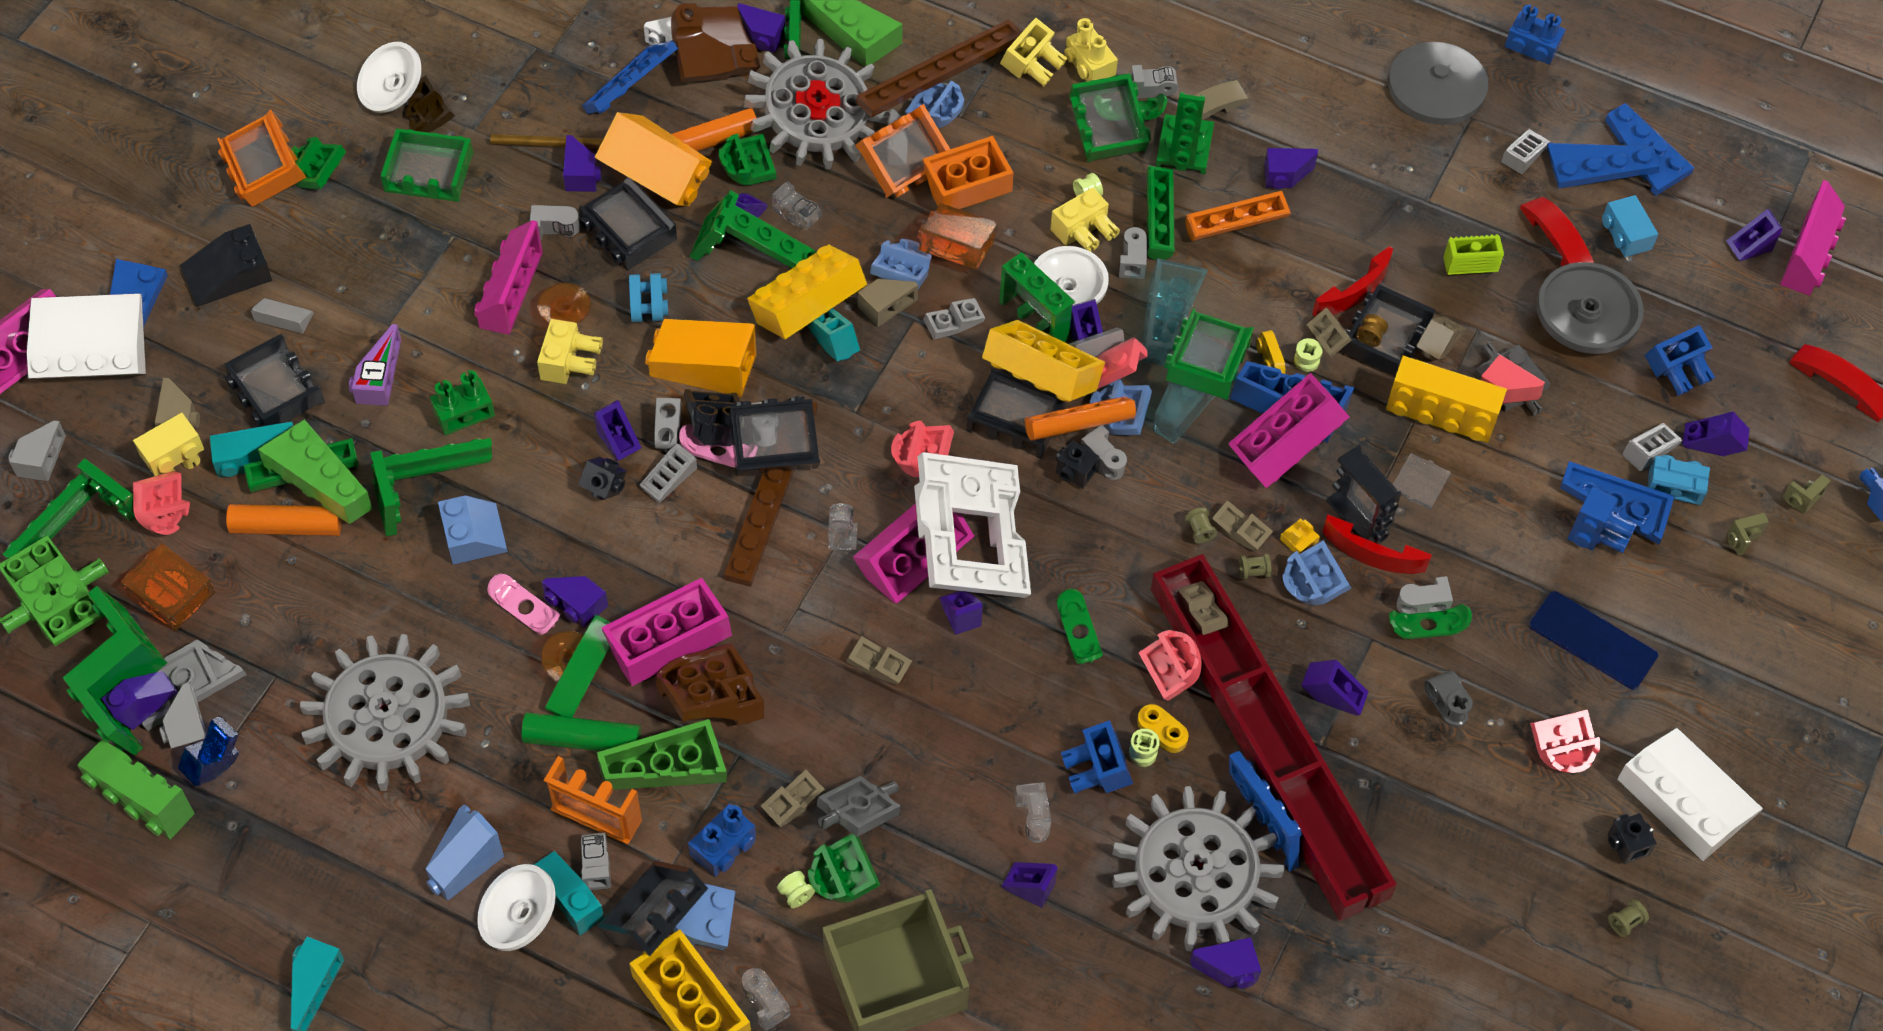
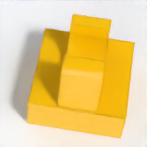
[1280,518,1320,554]

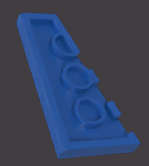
[1605,103,1694,196]
[1547,143,1660,189]

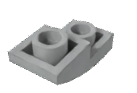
[923,298,985,340]

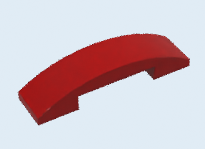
[1520,197,1594,266]
[1312,246,1393,317]
[1789,344,1883,423]
[1322,514,1432,574]

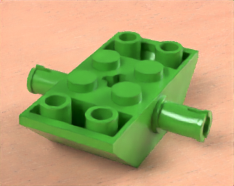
[0,535,109,646]

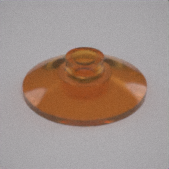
[538,283,591,324]
[541,631,583,682]

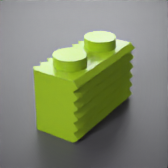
[1443,234,1504,275]

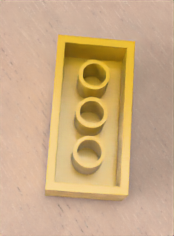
[747,244,867,339]
[982,320,1105,402]
[1385,356,1507,443]
[629,929,751,1031]

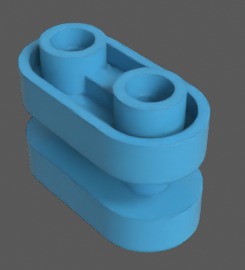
[629,273,668,323]

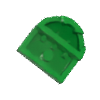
[719,133,777,185]
[282,137,346,189]
[808,833,880,903]

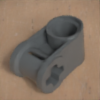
[1424,670,1473,727]

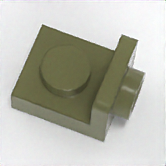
[1783,474,1831,514]
[1727,513,1769,556]

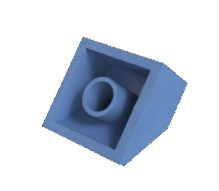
[438,495,508,565]

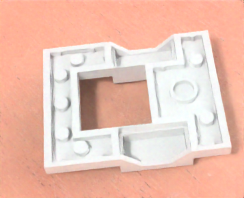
[914,452,1031,598]

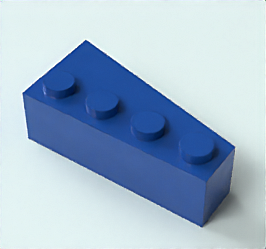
[1230,361,1354,443]

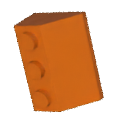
[923,136,1014,215]

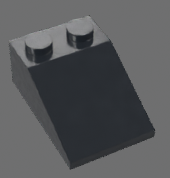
[180,224,272,307]

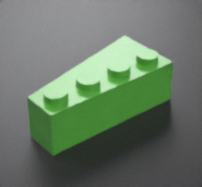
[801,0,903,67]
[258,419,372,524]
[597,719,727,790]
[77,739,195,840]

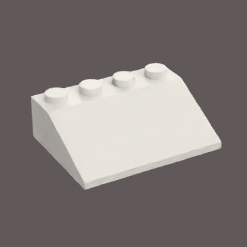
[27,294,146,379]
[1618,728,1763,861]

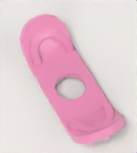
[679,424,758,468]
[487,573,560,635]

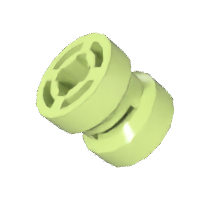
[1129,729,1159,767]

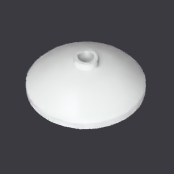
[357,42,421,113]
[1034,246,1109,305]
[478,864,555,951]

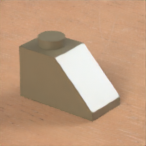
[858,279,918,327]
[1416,316,1466,361]
[155,378,200,429]

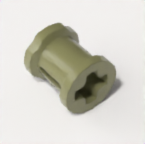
[1185,507,1217,544]
[1239,553,1271,580]
[1608,899,1649,937]

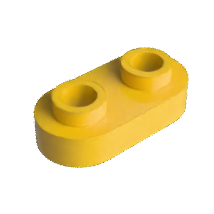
[1256,330,1285,374]
[1137,704,1189,753]

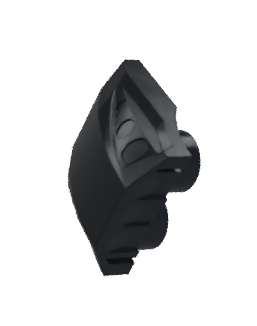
[684,389,747,446]

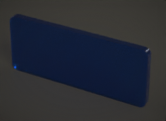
[1529,591,1659,690]

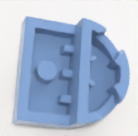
[905,81,964,128]
[870,239,931,289]
[1089,379,1152,435]
[1283,540,1351,605]
[667,884,735,950]

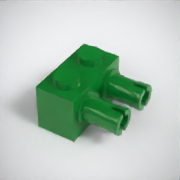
[430,370,495,436]

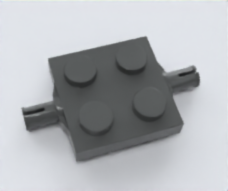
[1474,342,1550,416]
[817,776,901,837]

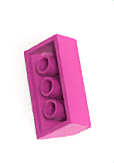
[1780,180,1846,296]
[474,220,543,335]
[0,289,56,394]
[1228,373,1349,488]
[853,503,974,604]
[602,578,732,686]

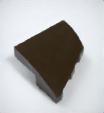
[406,75,455,133]

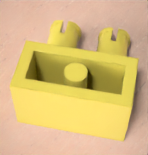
[1000,18,1068,87]
[1064,18,1118,81]
[1050,187,1120,252]
[537,319,603,384]
[133,413,204,476]

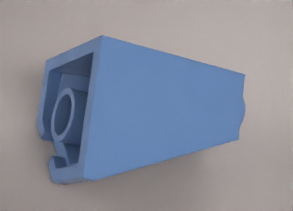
[426,805,504,901]

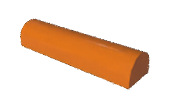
[672,108,758,152]
[1185,191,1291,241]
[1024,396,1136,441]
[226,504,342,536]

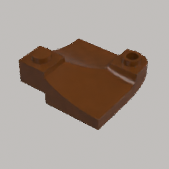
[671,3,760,81]
[656,643,764,726]

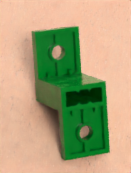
[63,586,168,755]

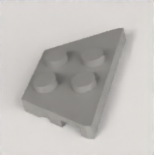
[142,640,247,731]

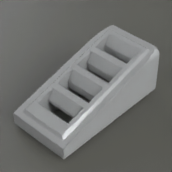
[1501,129,1550,175]
[1623,423,1682,471]
[639,444,697,503]

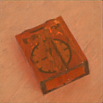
[917,203,998,270]
[121,543,215,631]

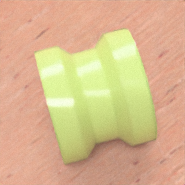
[1073,173,1103,197]
[1294,338,1323,372]
[777,871,815,908]

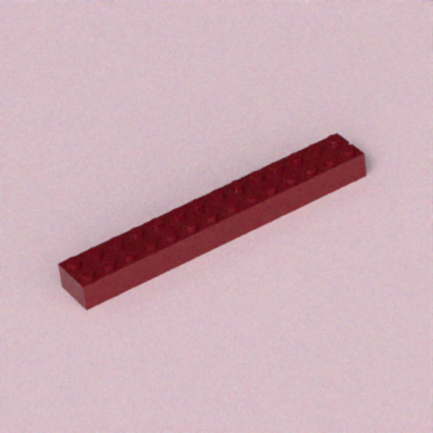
[1150,554,1397,921]

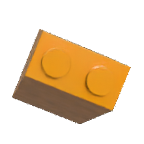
[595,112,712,206]
[645,319,757,397]

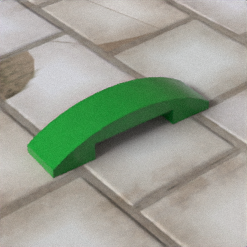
[545,615,611,717]

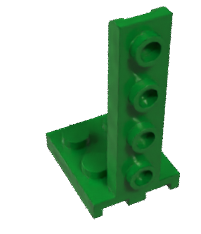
[1156,92,1214,174]
[689,190,817,268]
[370,438,492,537]
[3,458,139,559]

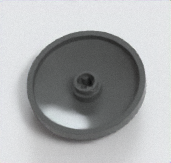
[1388,42,1488,125]
[1537,262,1644,354]

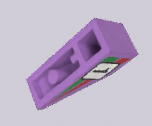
[349,324,401,406]

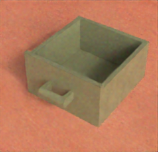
[822,889,974,1031]

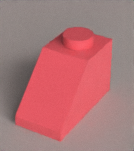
[1481,355,1545,404]

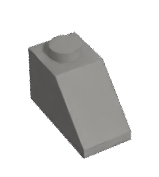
[9,421,66,481]
[160,681,208,748]

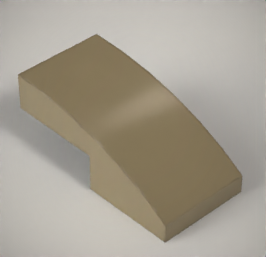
[1193,80,1249,120]
[1306,308,1352,357]
[1210,500,1273,552]
[1177,581,1228,635]
[846,636,912,685]
[761,769,827,828]

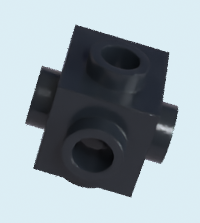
[1055,440,1100,489]
[578,457,627,500]
[1608,813,1657,864]

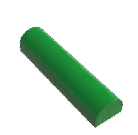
[1147,166,1175,261]
[244,438,360,493]
[522,712,642,751]

